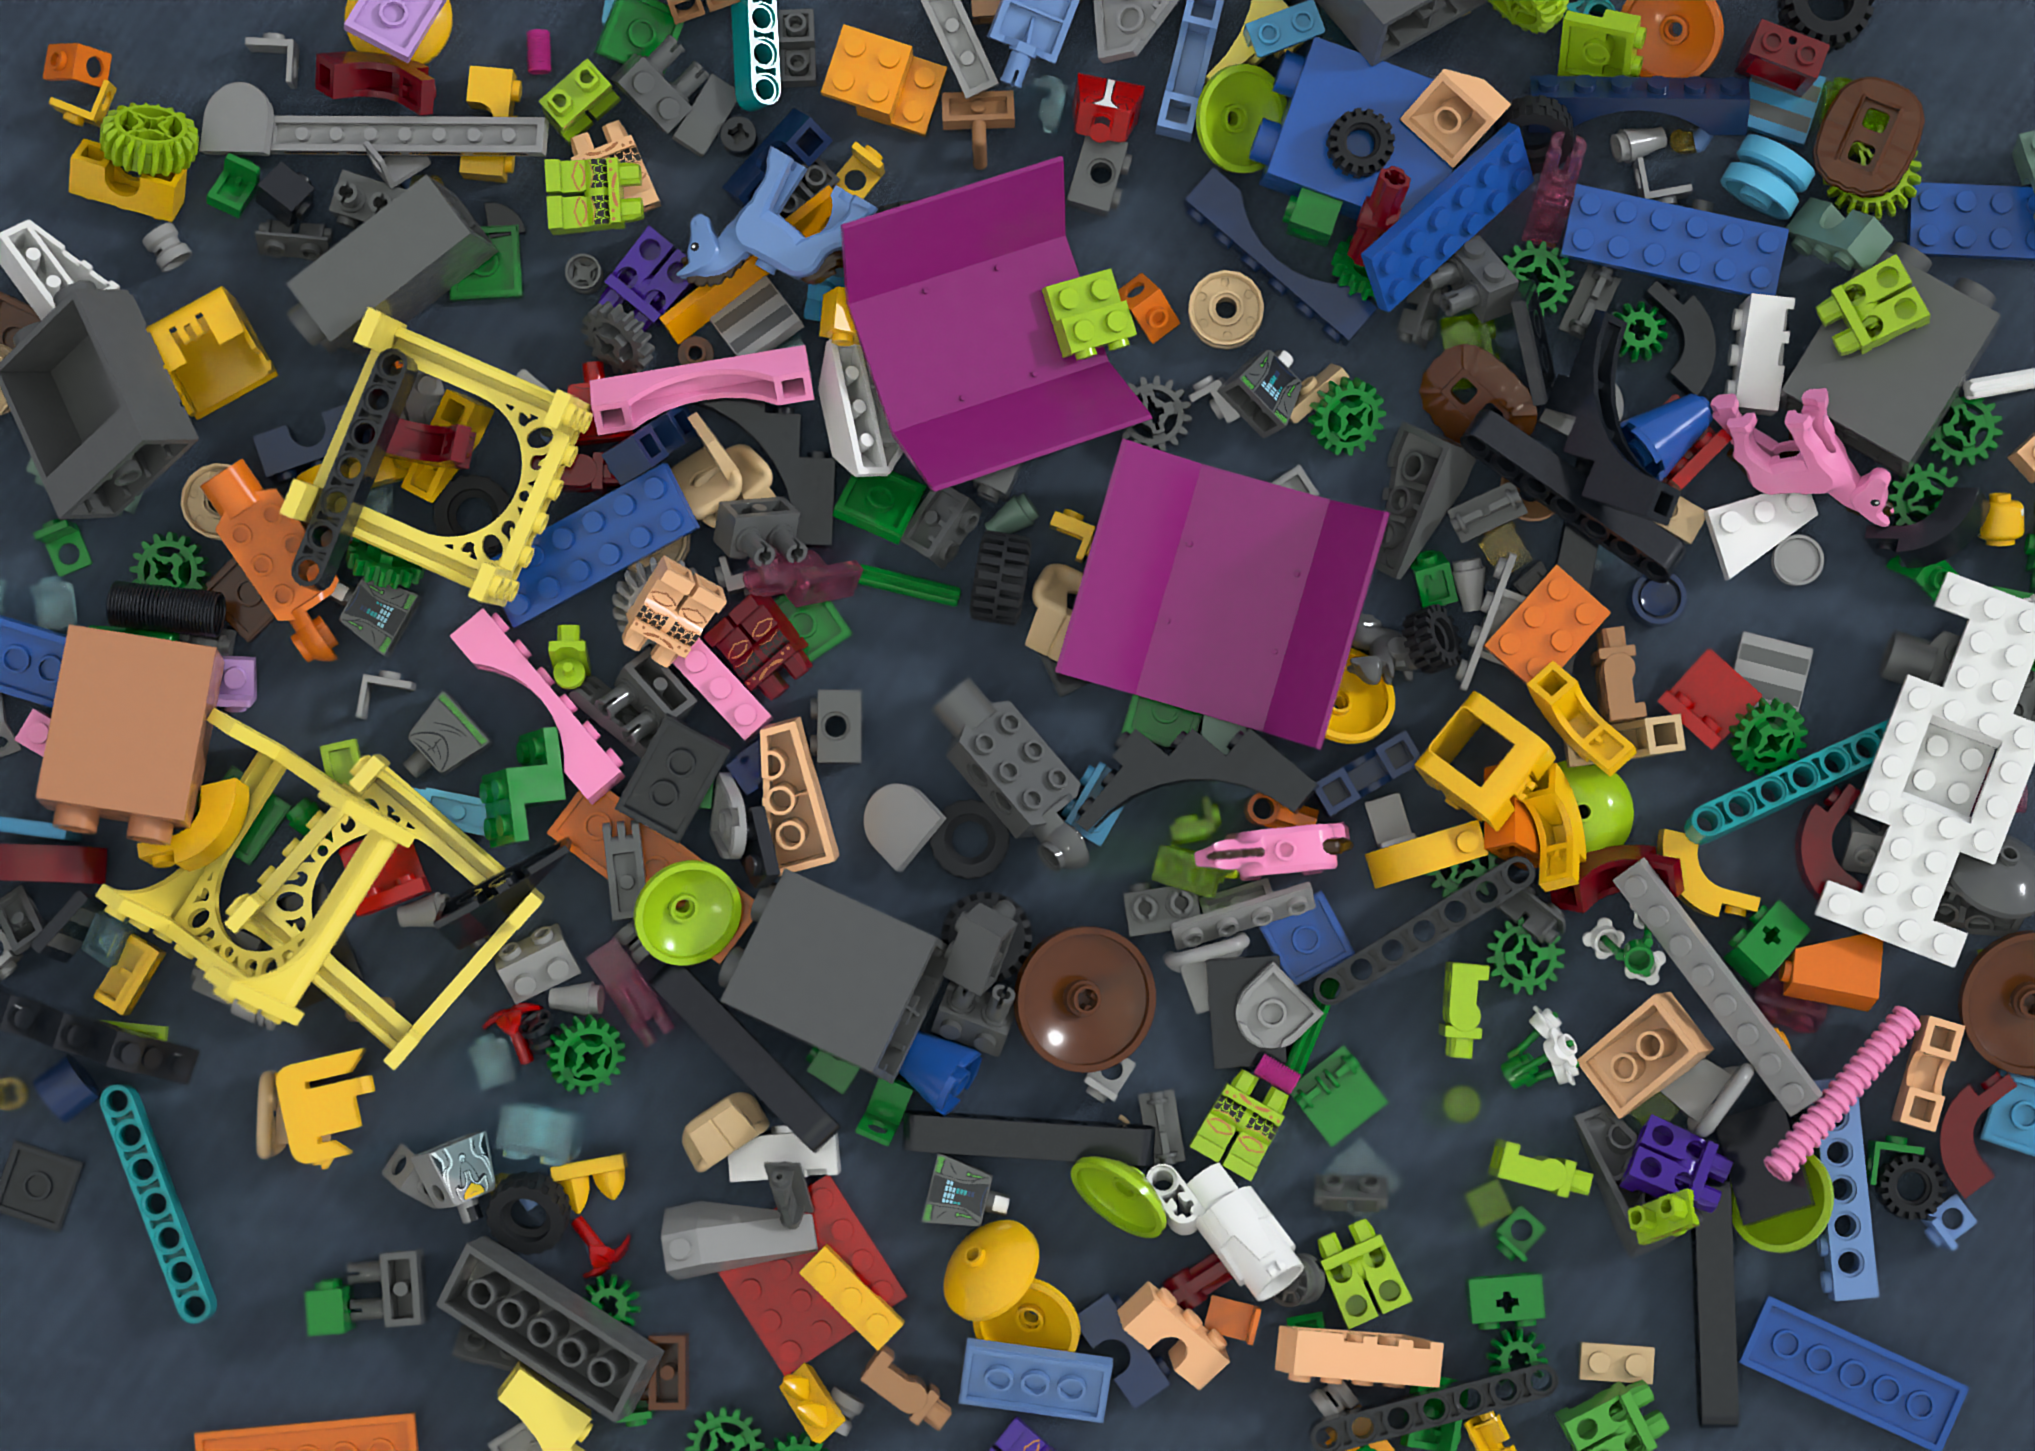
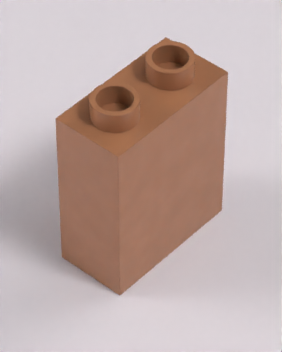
[35,625,225,846]

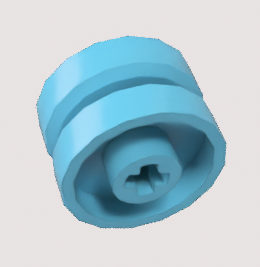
[1720,134,1815,220]

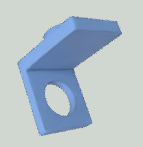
[1921,1194,1977,1251]

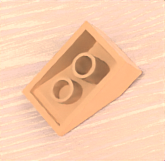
[1577,991,1714,1119]

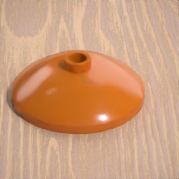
[1621,0,1724,78]

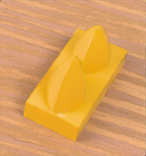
[550,1153,628,1214]
[779,1363,846,1444]

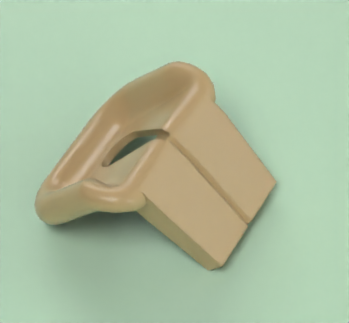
[671,412,743,520]
[692,444,776,528]
[1025,563,1083,662]
[256,1070,331,1159]
[682,1092,770,1173]

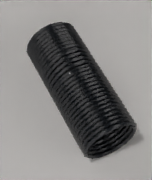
[106,580,226,638]

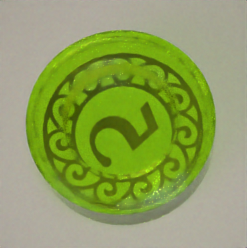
[1442,1086,1480,1122]

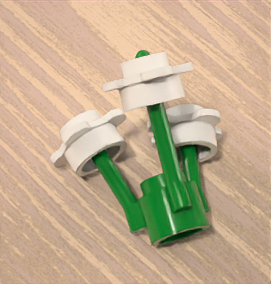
[1582,905,1666,985]
[1501,1005,1579,1089]

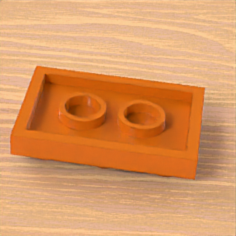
[1483,564,1611,684]

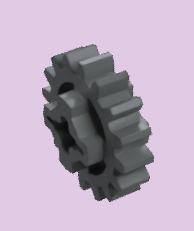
[581,301,655,375]
[1121,375,1192,452]

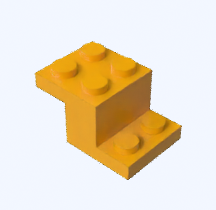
[821,24,948,137]

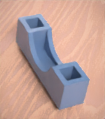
[1155,0,1224,142]

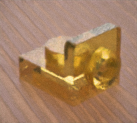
[1478,521,1533,573]

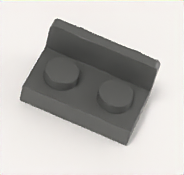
[900,487,982,570]

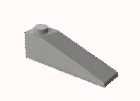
[661,1201,818,1280]

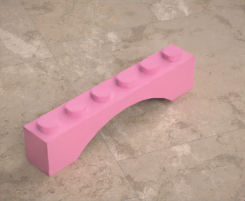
[589,345,814,435]
[450,608,626,805]

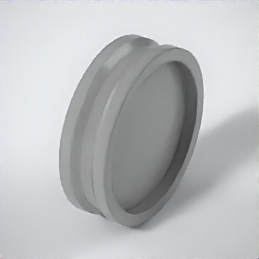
[1771,535,1824,586]

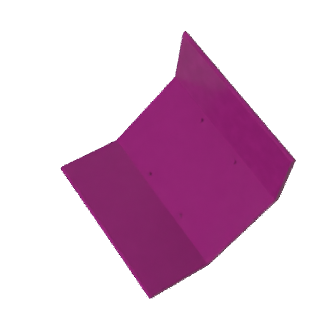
[840,156,1152,492]
[1055,439,1390,750]

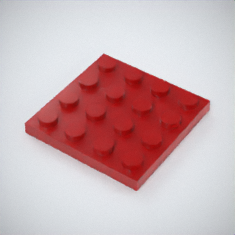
[718,1174,908,1376]

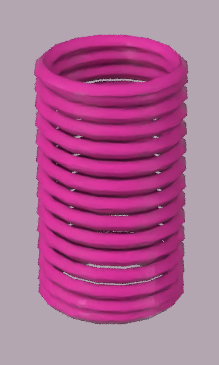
[526,29,552,75]
[1254,1054,1301,1095]

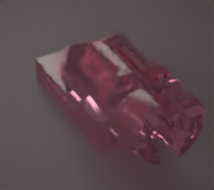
[1521,132,1587,248]
[743,550,864,607]
[585,938,676,1048]

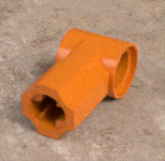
[1244,793,1319,829]

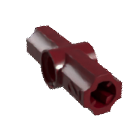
[1347,166,1411,267]
[1158,1252,1233,1310]

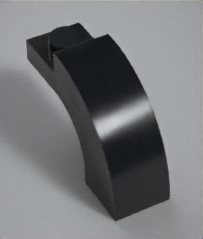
[1642,281,1716,396]
[1864,487,1991,568]

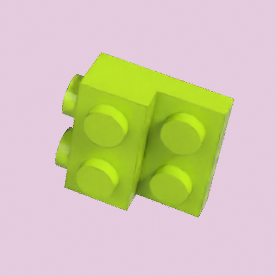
[1557,9,1647,77]
[1042,268,1137,361]

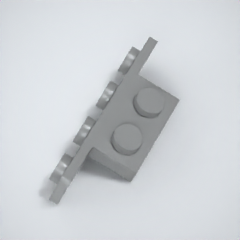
[1455,551,1527,692]
[1170,878,1316,950]

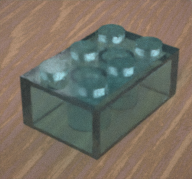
[495,1101,587,1166]

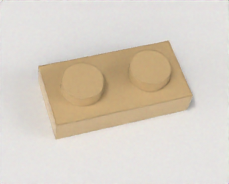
[1578,1341,1655,1384]

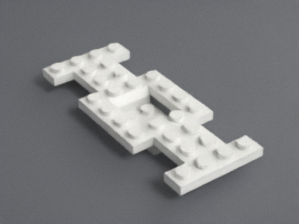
[1814,571,2035,968]

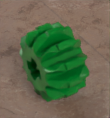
[1612,301,1669,364]
[582,1274,642,1327]
[1485,1327,1548,1389]

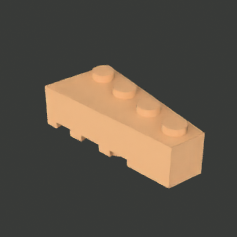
[760,716,840,877]
[1275,1325,1444,1388]

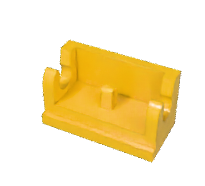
[93,932,167,1016]

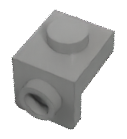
[715,555,772,597]

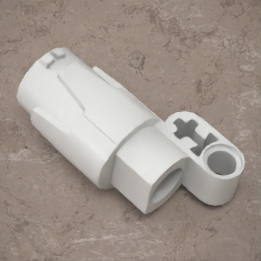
[1146,1163,1304,1301]

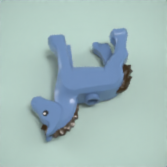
[676,146,878,287]

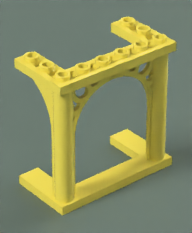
[279,307,593,607]
[95,708,416,1026]
[224,754,545,1070]

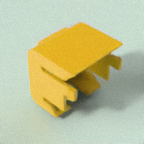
[146,286,278,420]
[1414,690,1556,832]
[275,1048,376,1170]

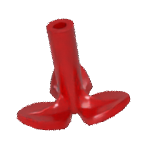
[482,1003,543,1065]
[571,1216,632,1279]

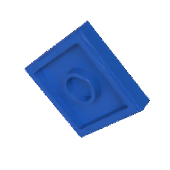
[1258,890,1355,985]

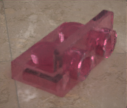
[1752,967,1828,1033]

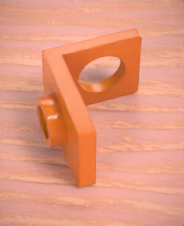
[43,43,112,88]
[1118,273,1181,344]
[1204,1295,1262,1345]

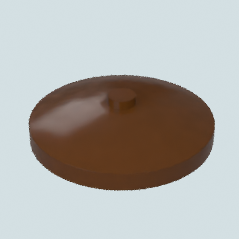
[1013,926,1156,1073]
[1958,930,2035,1076]

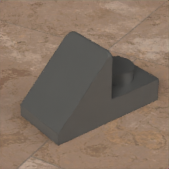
[0,884,48,956]

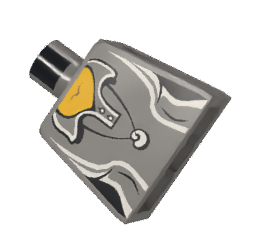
[410,1131,496,1224]

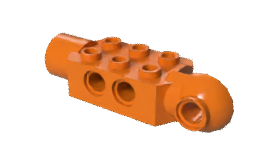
[199,458,339,663]

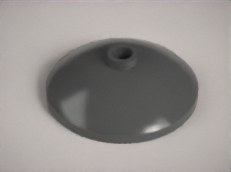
[1949,834,2035,919]

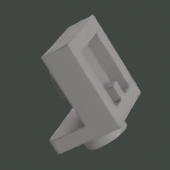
[1188,375,1241,423]

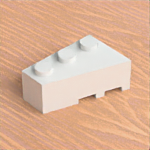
[0,219,120,321]
[1724,293,1796,416]
[728,1125,841,1182]

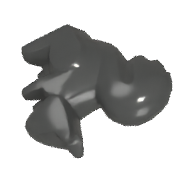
[1347,613,1417,685]

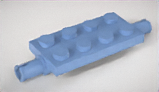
[987,0,1080,89]

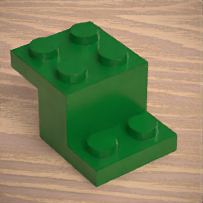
[479,727,566,848]

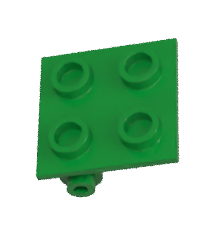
[1290,1045,1389,1147]

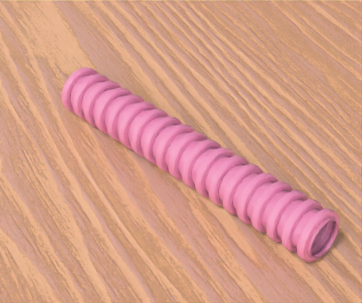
[1763,1006,1921,1182]

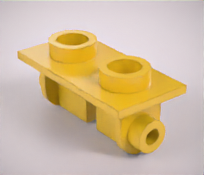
[1463,1411,1517,1451]

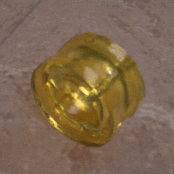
[0,1077,28,1110]

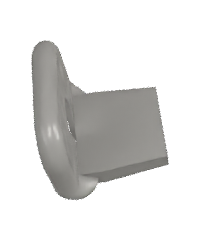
[1163,932,1250,1014]
[1659,1058,1755,1139]

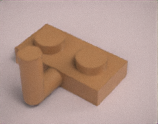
[942,90,1015,170]

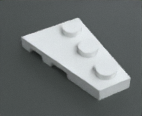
[1703,493,1818,581]

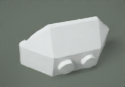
[818,339,903,477]

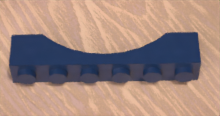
[1528,74,1750,135]
[1184,167,1377,346]

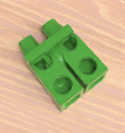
[1554,1379,1670,1451]

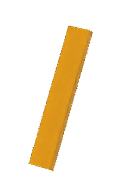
[659,185,833,345]

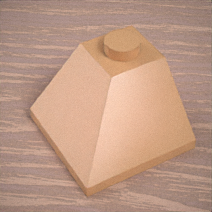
[1399,69,1511,168]

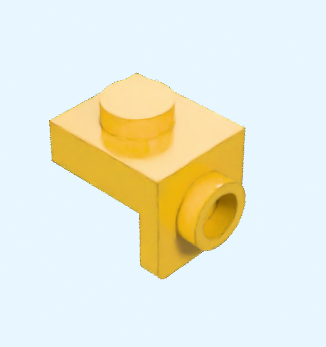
[1049,509,1096,564]

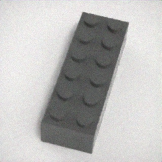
[436,1235,665,1423]

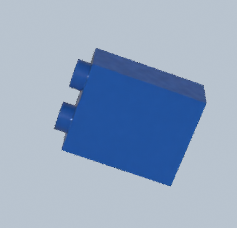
[1248,36,1453,220]

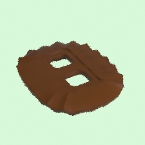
[1812,77,1925,198]
[1419,344,1537,444]

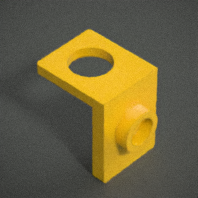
[48,79,117,128]
[836,141,885,199]

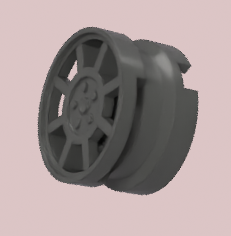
[1272,1253,1325,1307]

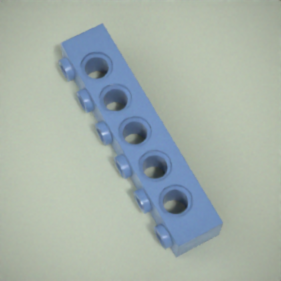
[1804,1078,1879,1301]

